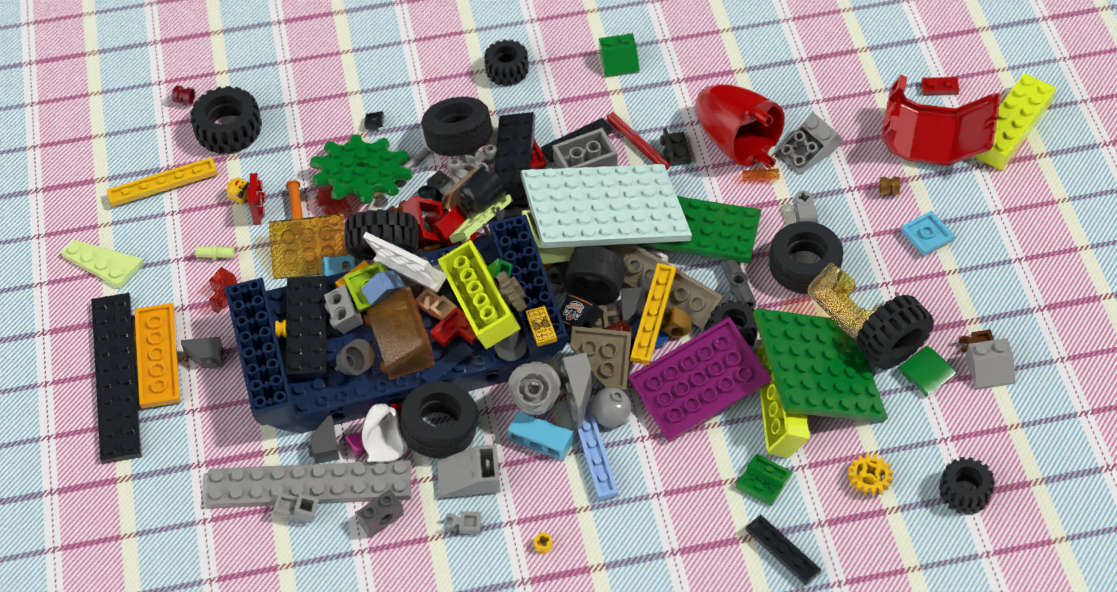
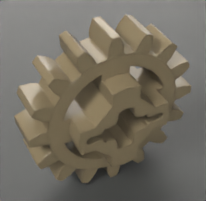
[496,271,527,312]

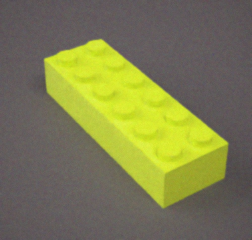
[974,73,1057,171]
[438,240,521,349]
[755,344,810,458]

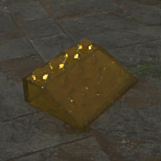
[269,214,349,280]

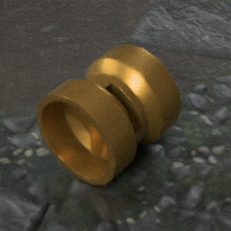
[879,177,900,195]

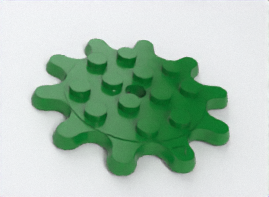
[309,134,413,203]

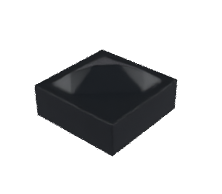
[364,111,385,130]

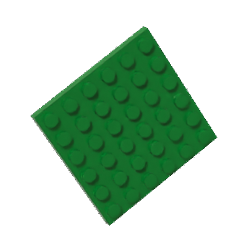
[753,308,888,422]

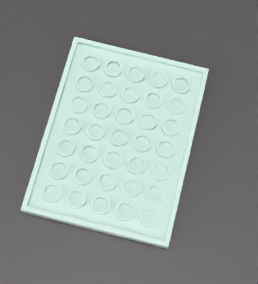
[521,164,692,248]

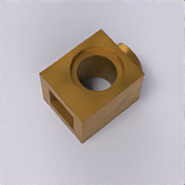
[661,307,692,340]

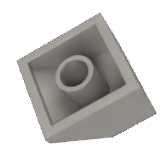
[965,338,1015,390]

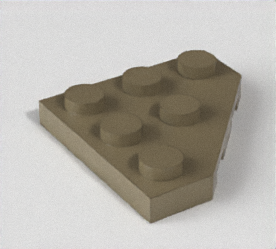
[570,326,631,392]

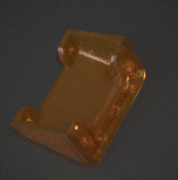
[363,285,435,380]

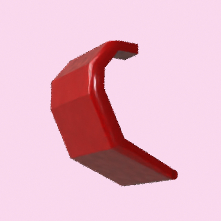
[881,75,1001,166]

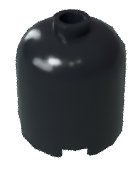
[458,166,506,213]

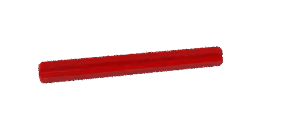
[607,112,670,170]

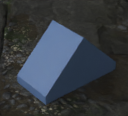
[361,270,406,306]

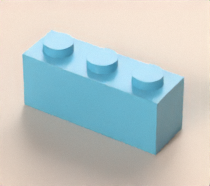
[508,411,573,461]

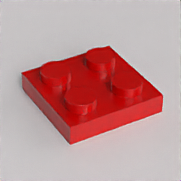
[248,173,266,225]

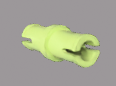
[195,245,235,260]

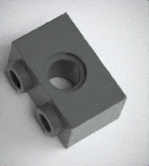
[356,489,404,538]

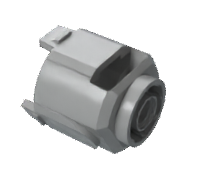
[508,362,562,415]

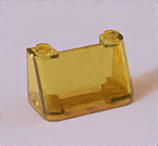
[808,262,877,339]

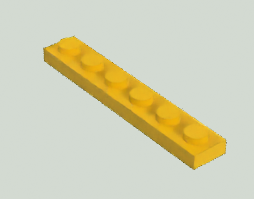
[106,157,218,207]
[630,263,676,365]

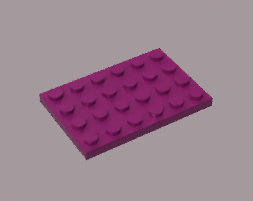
[628,317,772,443]

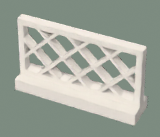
[363,232,447,292]

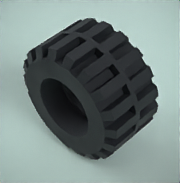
[484,39,529,86]
[709,300,758,346]
[939,457,995,514]

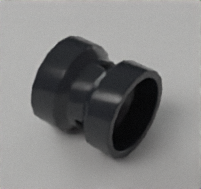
[418,185,437,201]

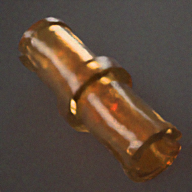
[742,167,780,182]

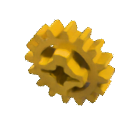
[848,453,893,497]

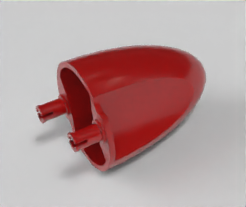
[695,84,785,169]

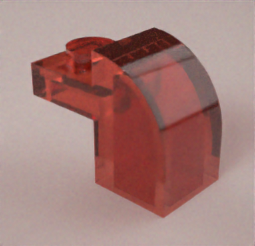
[209,267,237,314]

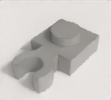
[445,511,482,534]

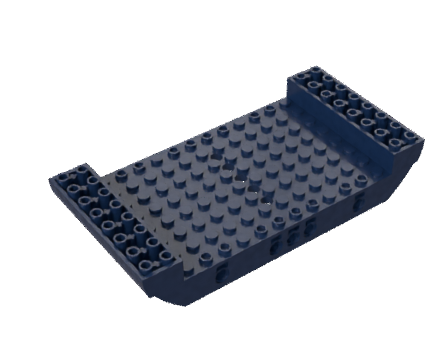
[224,214,568,434]

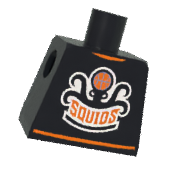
[560,292,604,341]

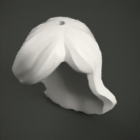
[362,404,408,463]

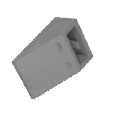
[776,112,843,174]
[560,353,592,429]
[437,444,501,498]

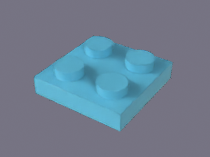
[901,211,955,256]

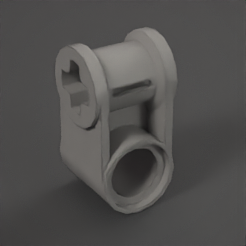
[794,190,818,223]

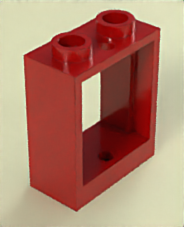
[402,196,446,247]

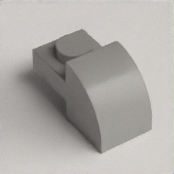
[273,493,319,524]

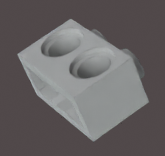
[324,284,363,334]

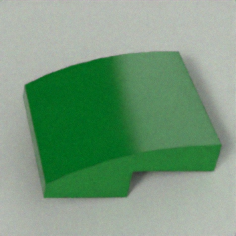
[898,345,956,397]
[735,453,792,507]

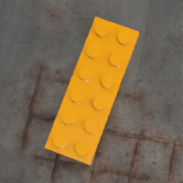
[134,303,181,409]

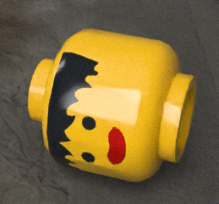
[225,177,249,204]

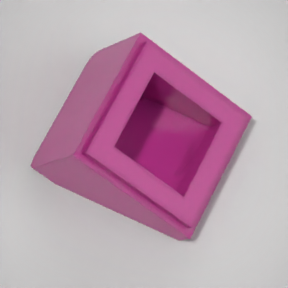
[345,433,367,458]

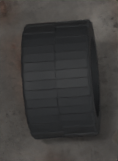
[563,246,626,306]

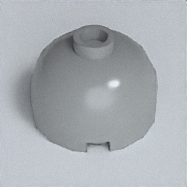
[590,387,631,428]

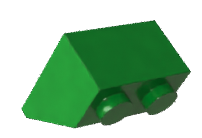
[599,33,640,78]

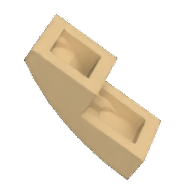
[415,288,457,320]

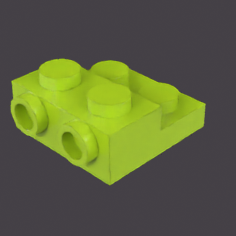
[343,261,398,313]

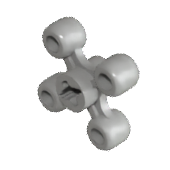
[447,145,496,175]

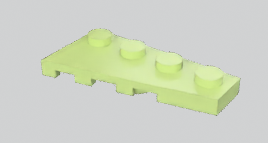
[449,194,513,244]
[61,240,144,289]

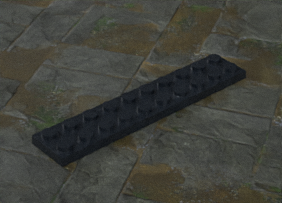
[91,293,142,464]

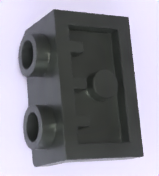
[660,128,691,166]

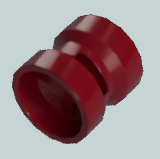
[172,85,195,105]

